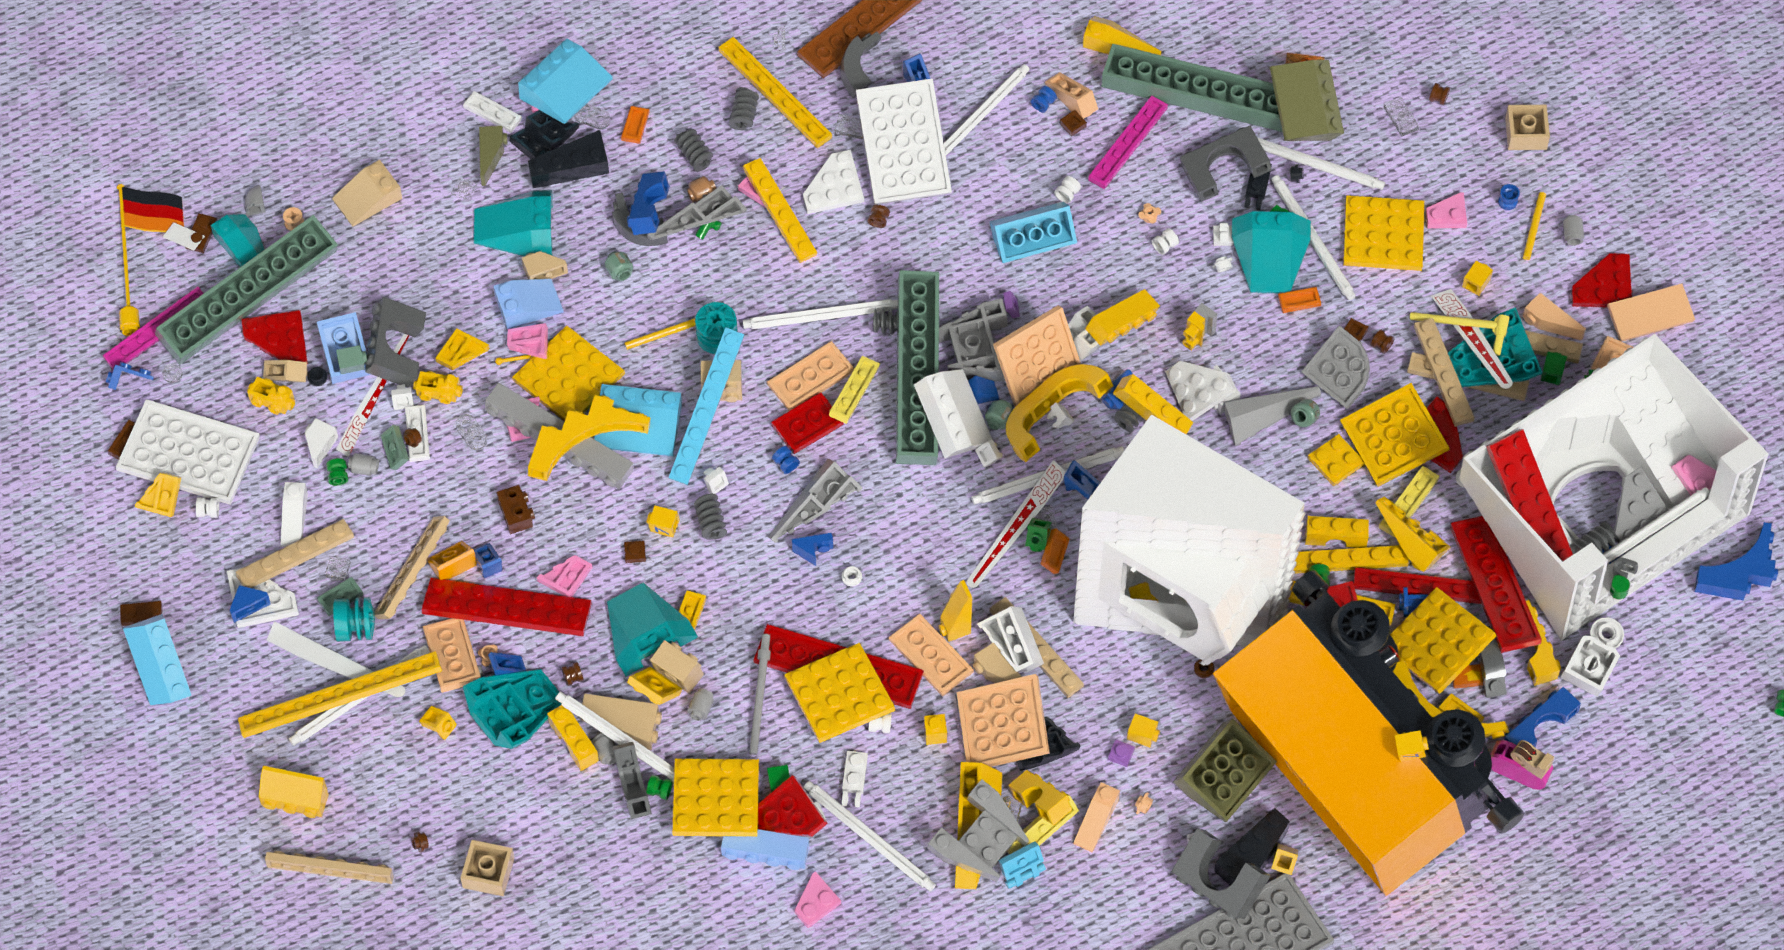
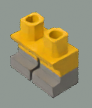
[1182,303,1217,351]

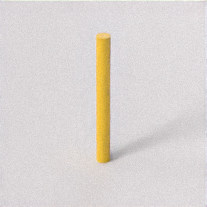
[1523,192,1546,260]
[624,318,696,350]

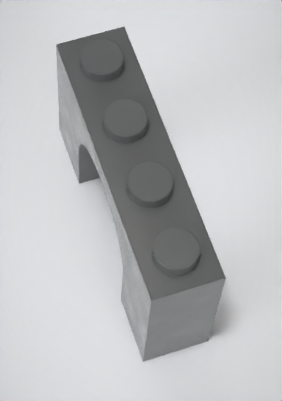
[1180,125,1271,202]
[365,297,426,388]
[1171,828,1270,920]

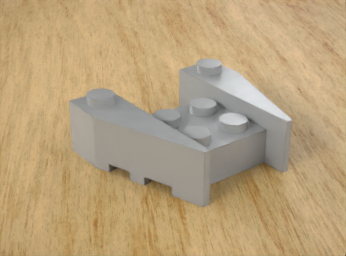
[939,298,1008,382]
[927,779,1029,882]

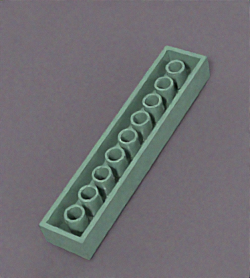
[1101,44,1283,132]
[155,215,338,365]
[896,270,939,465]

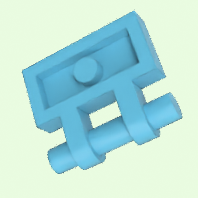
[998,841,1046,889]

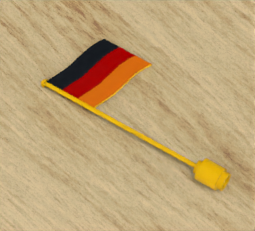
[117,184,184,336]

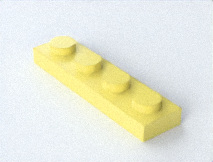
[829,356,880,424]
[1379,466,1440,538]
[1008,794,1079,855]

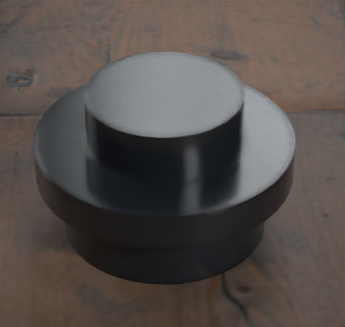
[1290,164,1304,183]
[307,367,328,386]

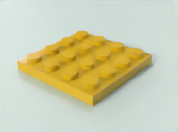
[1343,195,1424,271]
[512,325,625,422]
[1340,383,1449,487]
[1390,587,1496,694]
[784,643,895,743]
[672,759,759,837]

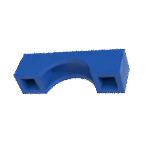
[627,171,670,235]
[1504,687,1581,748]

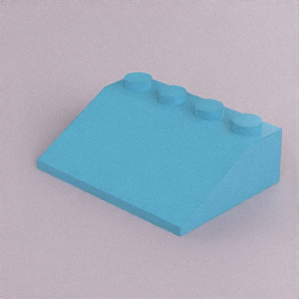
[518,39,613,124]
[594,384,682,456]

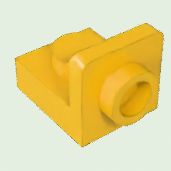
[1128,582,1159,603]
[419,706,457,740]

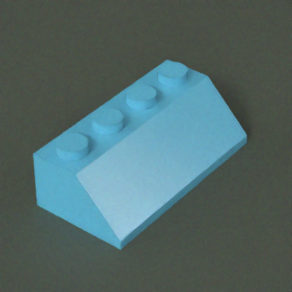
[989,201,1077,263]
[123,614,192,705]

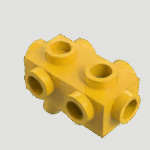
[413,371,463,404]
[247,377,295,415]

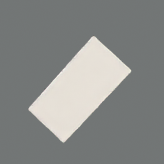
[163,222,205,251]

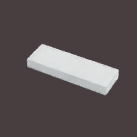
[463,91,522,133]
[405,405,430,462]

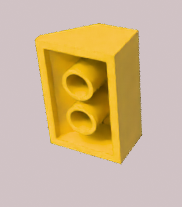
[259,766,329,818]

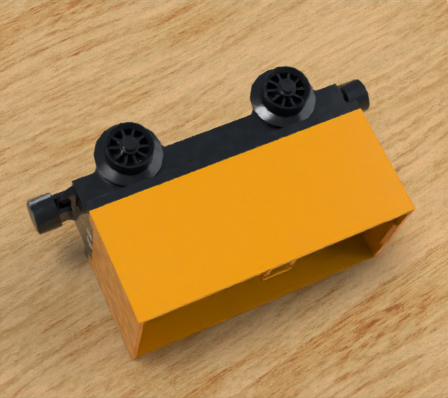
[1213,570,1525,896]

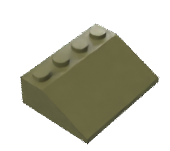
[1269,60,1344,141]
[1173,718,1277,822]

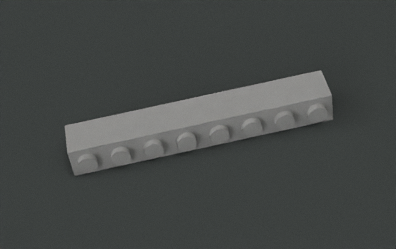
[485,383,633,490]

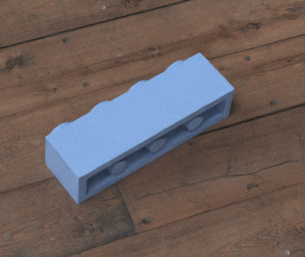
[721,830,809,870]

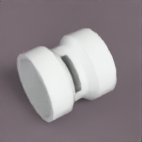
[1054,176,1081,204]
[1152,228,1179,255]
[196,497,220,518]
[869,713,892,734]

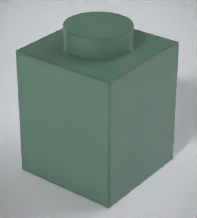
[336,345,367,374]

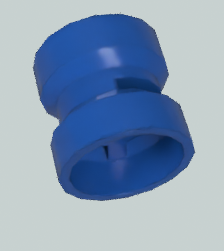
[1030,86,1057,113]
[1498,184,1520,210]
[772,446,800,474]

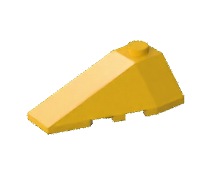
[1083,16,1162,55]
[1375,496,1451,572]
[938,580,972,642]

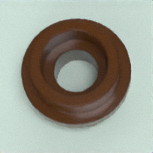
[404,428,422,448]
[1194,659,1215,678]
[411,831,429,853]

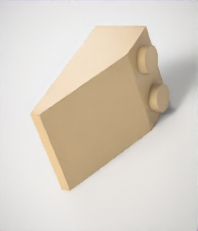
[332,160,402,227]

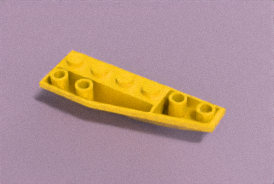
[955,762,1002,889]

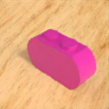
[1490,740,1553,790]

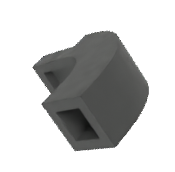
[840,32,882,98]
[612,192,668,246]
[1477,626,1507,698]
[613,742,652,819]

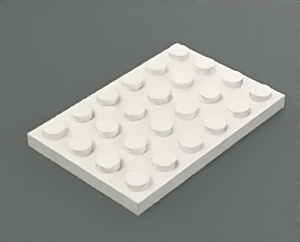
[856,79,952,205]
[116,399,260,505]

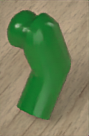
[695,221,722,240]

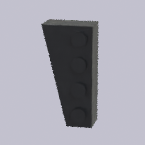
[528,130,609,189]
[1214,808,1290,886]

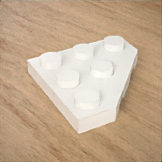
[803,150,864,214]
[1165,361,1237,421]
[227,567,299,628]

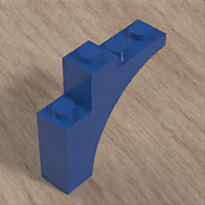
[1694,522,1778,601]

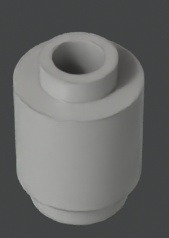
[1563,215,1584,246]
[348,453,379,476]
[687,689,714,721]
[592,733,616,765]

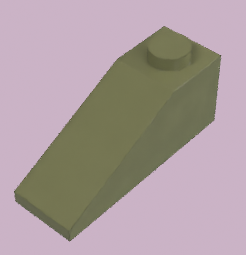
[479,126,508,186]

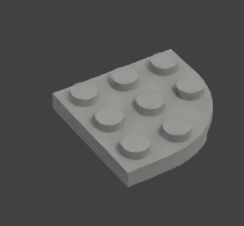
[1302,326,1370,409]

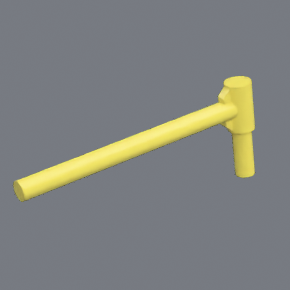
[1410,312,1510,356]

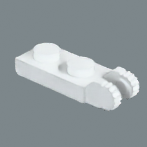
[842,751,868,808]

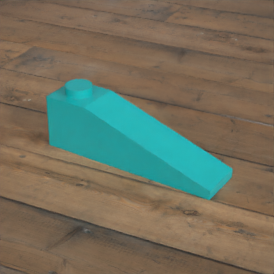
[211,214,265,267]

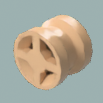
[283,207,304,231]

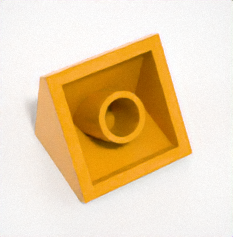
[426,540,477,580]

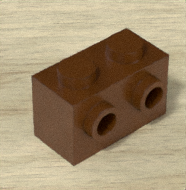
[496,485,535,535]

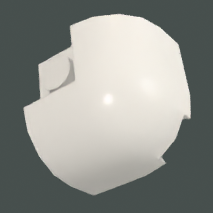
[1068,306,1100,360]

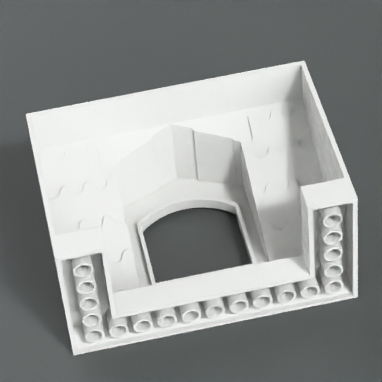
[1460,334,1768,641]
[1073,414,1305,665]

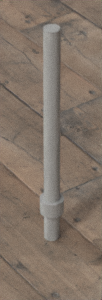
[749,634,771,755]

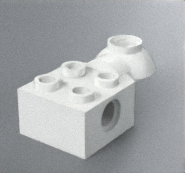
[1560,617,1624,697]

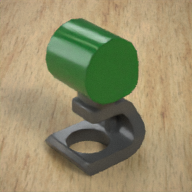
[1610,558,1638,600]

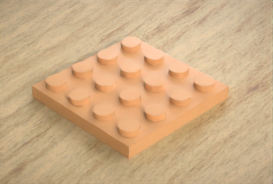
[993,305,1081,407]
[957,674,1050,767]

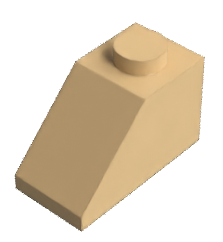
[522,251,568,280]
[263,360,307,382]

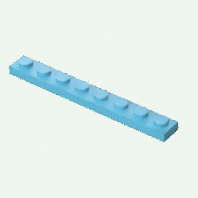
[669,327,745,485]

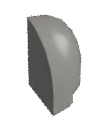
[245,185,266,216]

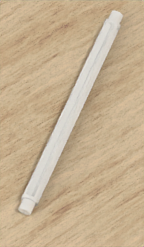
[944,64,1029,155]
[1258,138,1385,190]
[1271,175,1356,300]
[743,299,898,329]
[971,446,1124,505]
[1603,487,1710,563]
[288,645,430,746]
[555,691,674,782]
[804,781,936,891]

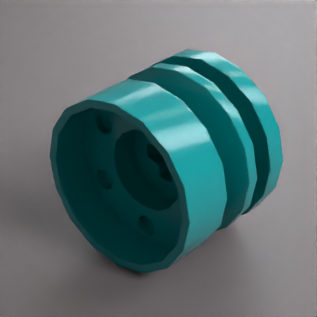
[695,302,738,354]
[333,597,375,642]

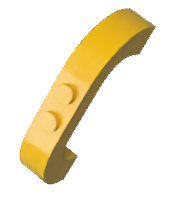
[1006,364,1113,462]

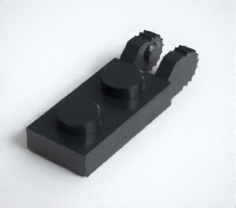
[1244,164,1272,210]

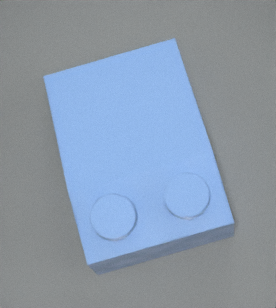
[493,279,564,330]
[317,312,371,384]

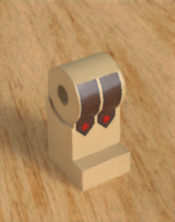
[1511,740,1554,779]

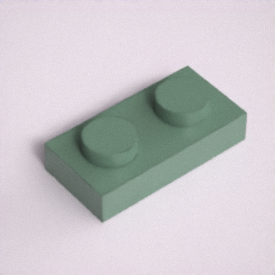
[381,425,409,470]
[317,577,363,616]

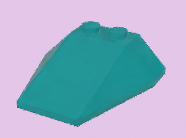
[474,190,553,257]
[1232,211,1311,294]
[463,669,562,749]

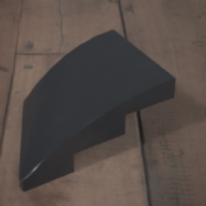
[510,110,580,159]
[1016,716,1081,771]

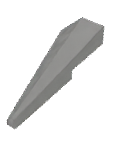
[647,185,747,240]
[1224,386,1321,446]
[768,459,863,543]

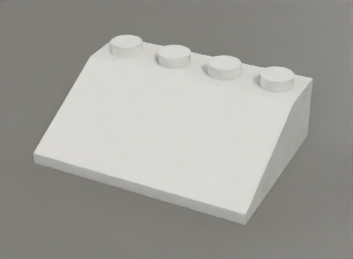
[914,369,993,458]

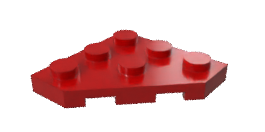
[1571,253,1632,307]
[241,310,308,364]
[1426,397,1463,474]
[758,775,828,837]

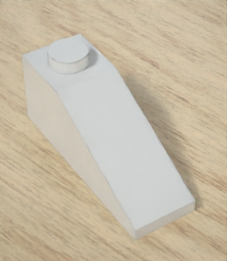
[281,482,308,547]

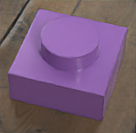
[1003,291,1020,318]
[1108,740,1135,767]

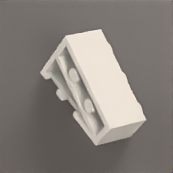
[977,607,1044,672]

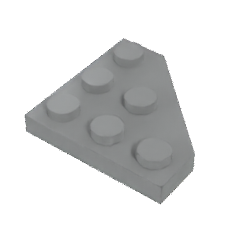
[1613,467,1668,543]

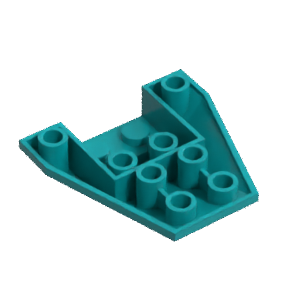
[1448,307,1543,387]
[607,582,698,677]

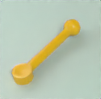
[495,355,534,365]

